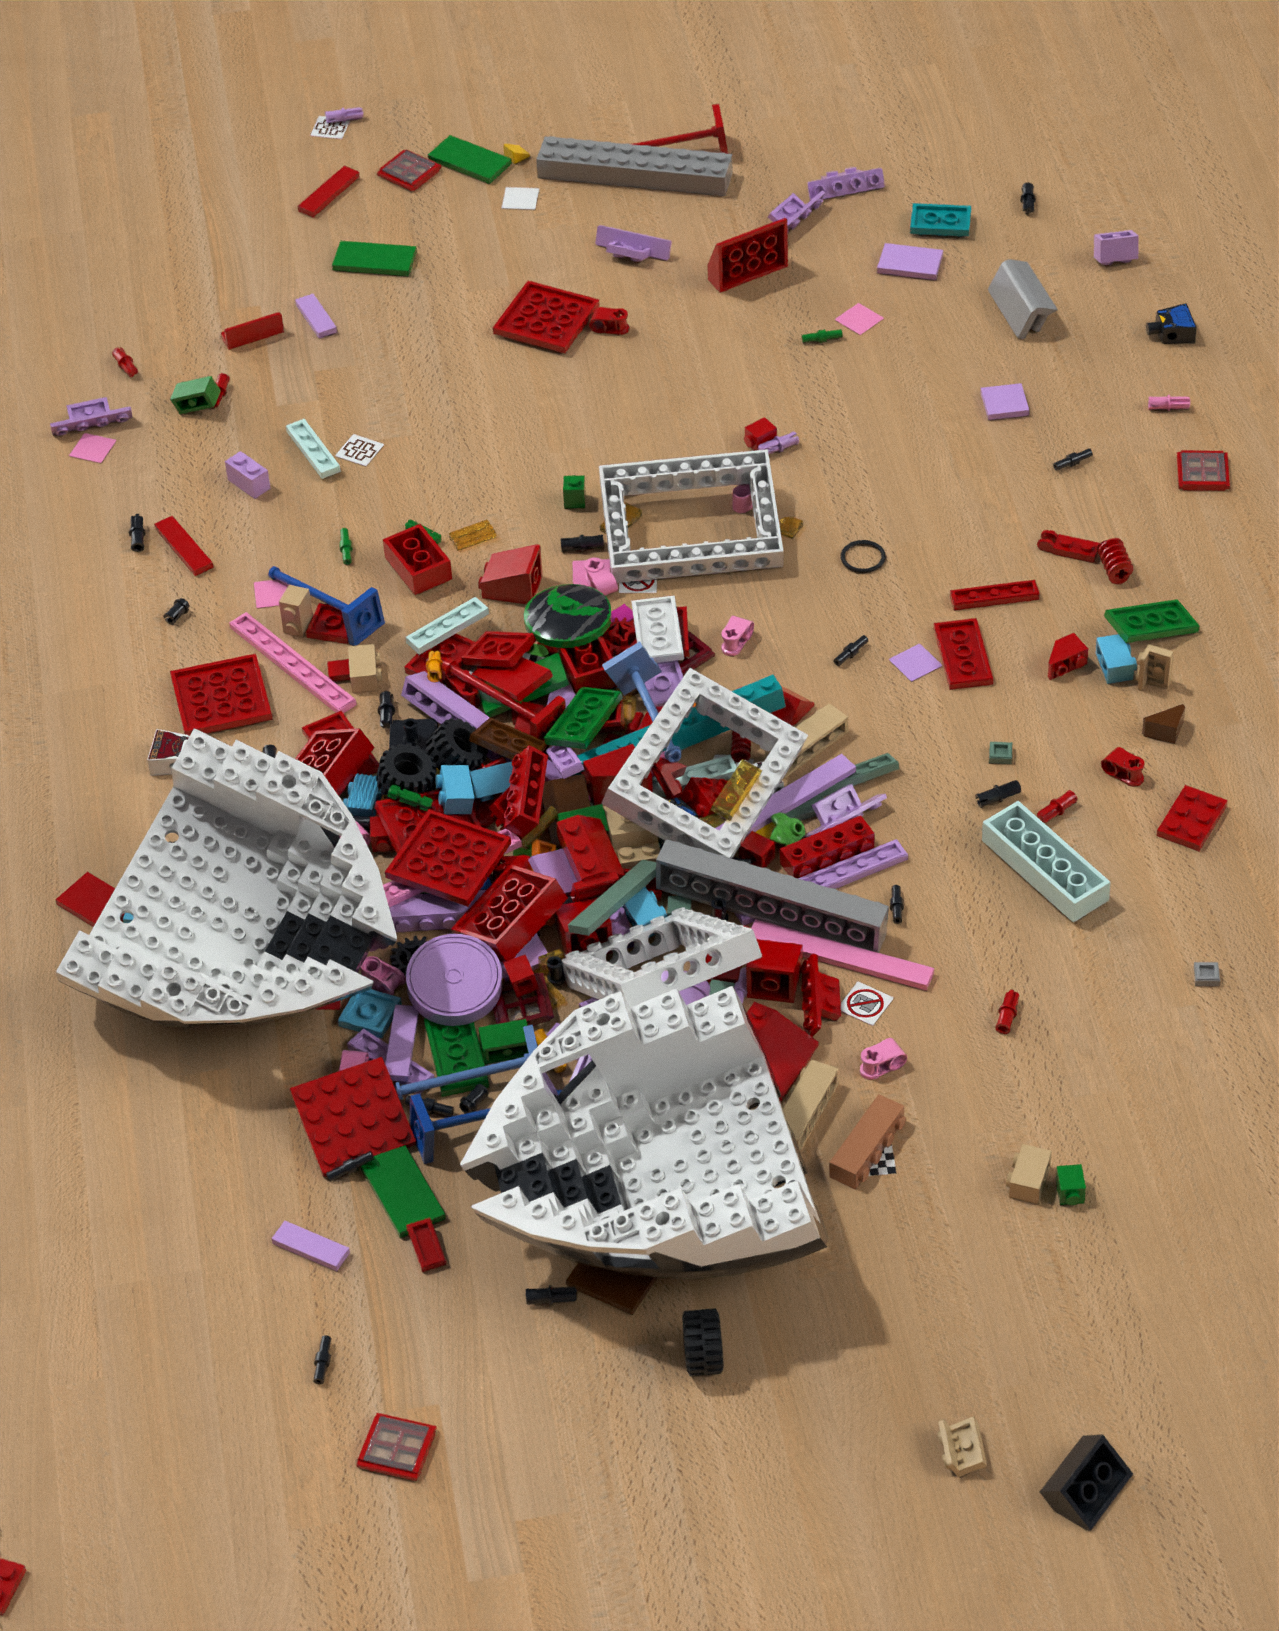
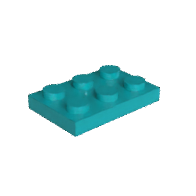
[910,203,972,237]

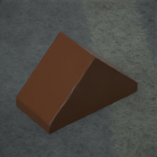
[1142,704,1185,744]

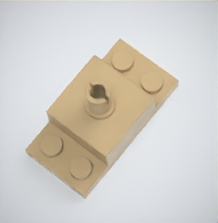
[603,806,661,869]

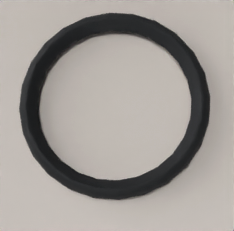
[841,540,886,573]

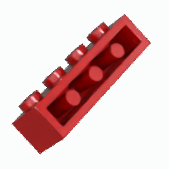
[504,745,548,838]
[780,815,875,879]

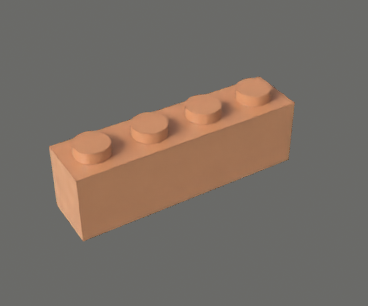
[829,1094,906,1190]

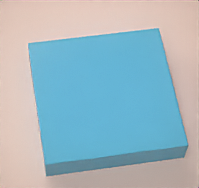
[338,989,402,1039]

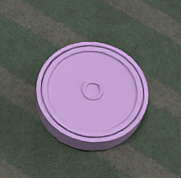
[406,934,502,1026]

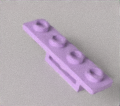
[807,167,885,201]
[768,190,825,232]
[595,225,672,262]
[50,397,132,435]
[804,784,887,838]

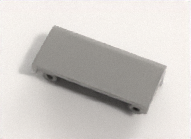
[988,259,1058,339]

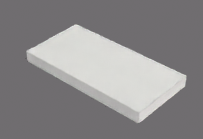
[631,596,684,663]

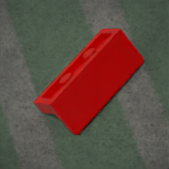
[221,312,284,350]

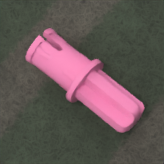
[1148,395,1190,411]

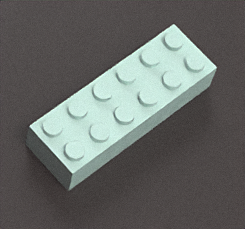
[982,801,1111,923]

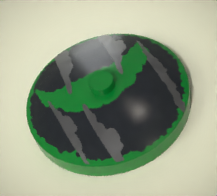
[524,584,612,648]

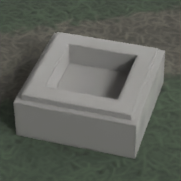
[1194,962,1220,986]

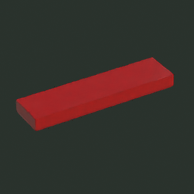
[297,166,360,218]
[154,515,214,576]
[950,580,1040,611]

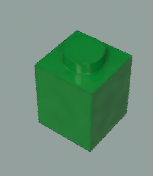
[563,475,586,509]
[1056,1164,1086,1205]

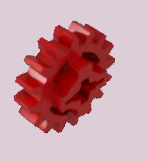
[602,617,637,656]

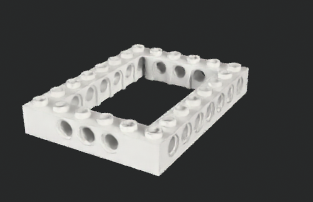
[599,449,783,583]
[602,668,808,859]
[562,907,762,1008]

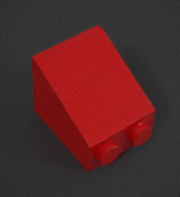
[478,544,543,605]
[581,744,653,806]
[554,897,613,955]
[746,939,803,1003]

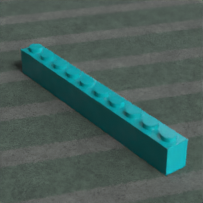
[572,674,786,776]

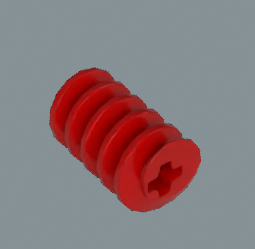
[1097,538,1134,584]

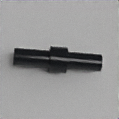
[1053,448,1093,471]
[833,635,869,666]
[890,885,904,924]
[405,1095,454,1116]
[326,1151,375,1181]
[313,1335,332,1384]

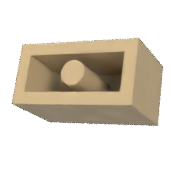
[279,585,313,637]
[348,644,382,693]
[1006,1144,1052,1204]

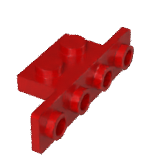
[800,953,841,1037]

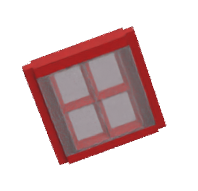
[377,149,441,191]
[1177,450,1230,491]
[356,1413,437,1481]

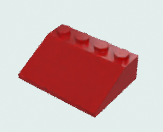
[707,217,788,293]
[295,728,375,796]
[451,864,568,962]
[747,1001,819,1107]

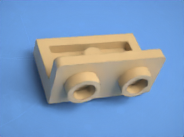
[1136,644,1173,690]
[938,1417,987,1477]

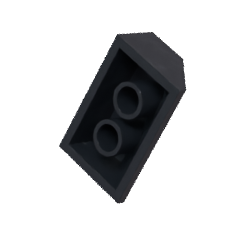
[1040,1434,1133,1531]

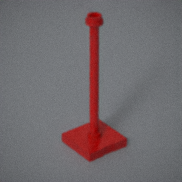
[631,104,728,154]
[441,659,566,741]

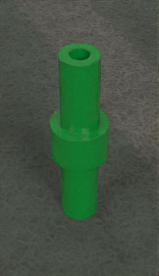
[801,329,843,343]
[339,528,352,565]

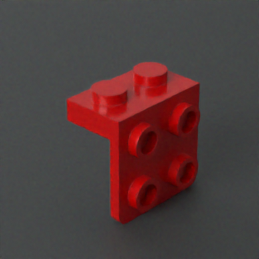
[680,777,740,824]

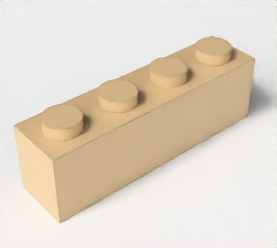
[765,703,848,779]
[781,1059,839,1151]

